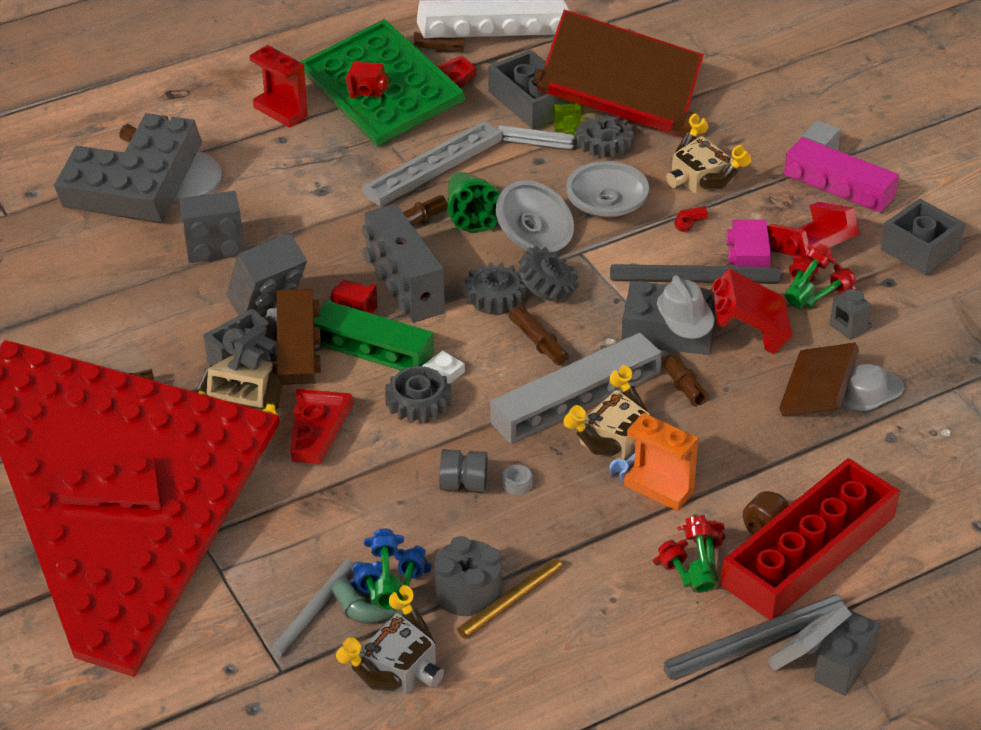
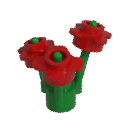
[784,243,856,309]
[653,514,726,593]

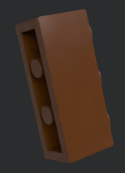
[277,289,321,385]

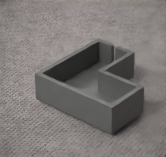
[54,113,202,222]

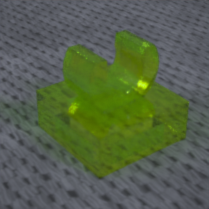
[554,104,582,135]

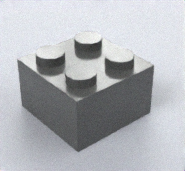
[179,191,244,263]
[881,198,965,275]

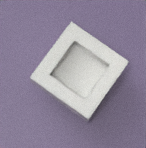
[422,350,465,383]

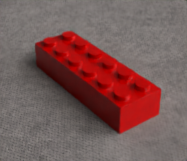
[720,458,900,620]

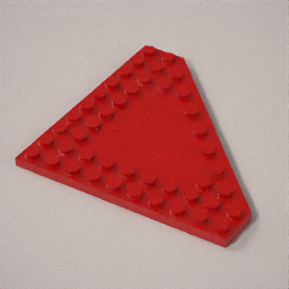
[0,339,280,677]

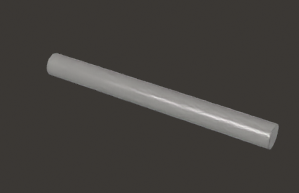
[270,559,355,657]

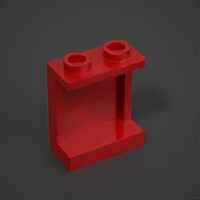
[250,45,308,128]
[767,202,859,258]
[711,268,793,354]

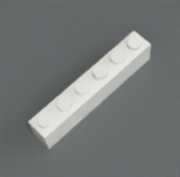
[417,0,569,38]

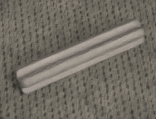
[498,125,575,150]

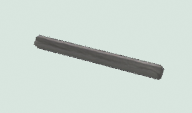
[610,264,781,284]
[664,594,845,680]

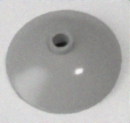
[172,151,222,204]
[566,161,649,217]
[496,180,574,254]

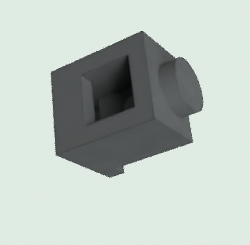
[830,289,872,340]

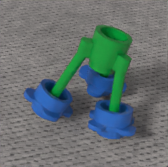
[350,529,432,610]

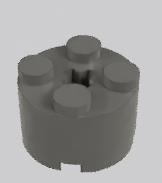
[434,536,501,616]

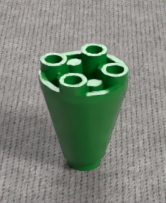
[447,172,500,233]

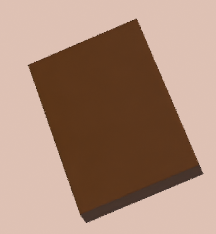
[779,342,859,416]

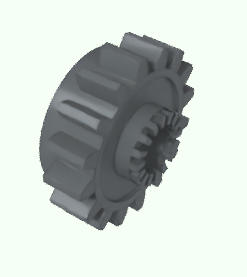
[518,246,579,301]
[464,262,527,315]
[385,366,452,423]

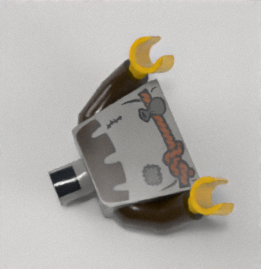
[336,585,444,694]

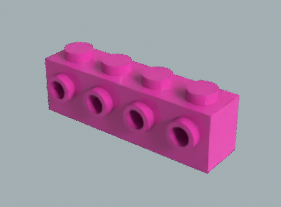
[784,137,899,213]

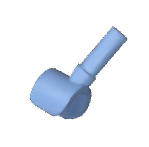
[610,453,635,482]

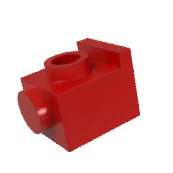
[345,61,389,98]
[330,279,378,314]

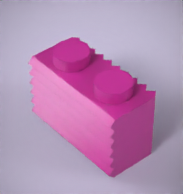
[726,220,771,267]

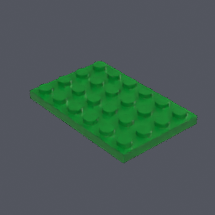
[300,19,466,146]

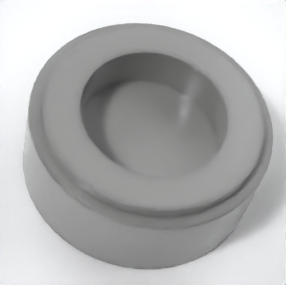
[502,465,533,495]

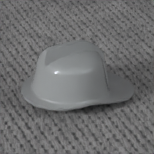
[657,275,714,339]
[841,364,905,412]

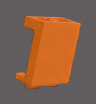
[624,413,698,511]

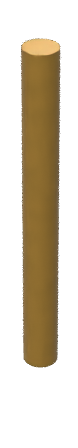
[457,558,563,639]

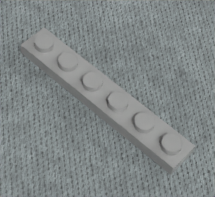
[362,121,502,207]

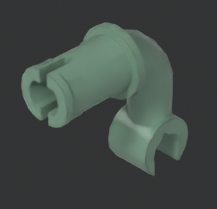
[331,578,404,624]

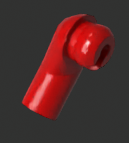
[674,206,708,232]

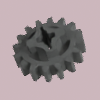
[576,114,634,158]

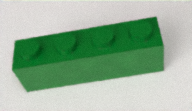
[315,301,434,371]

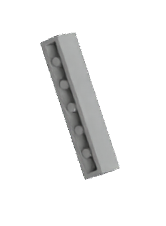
[490,333,661,444]

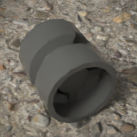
[439,449,488,492]

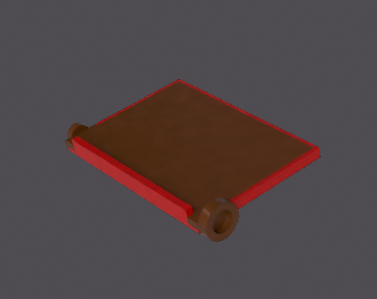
[533,9,704,137]

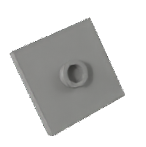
[767,605,852,671]

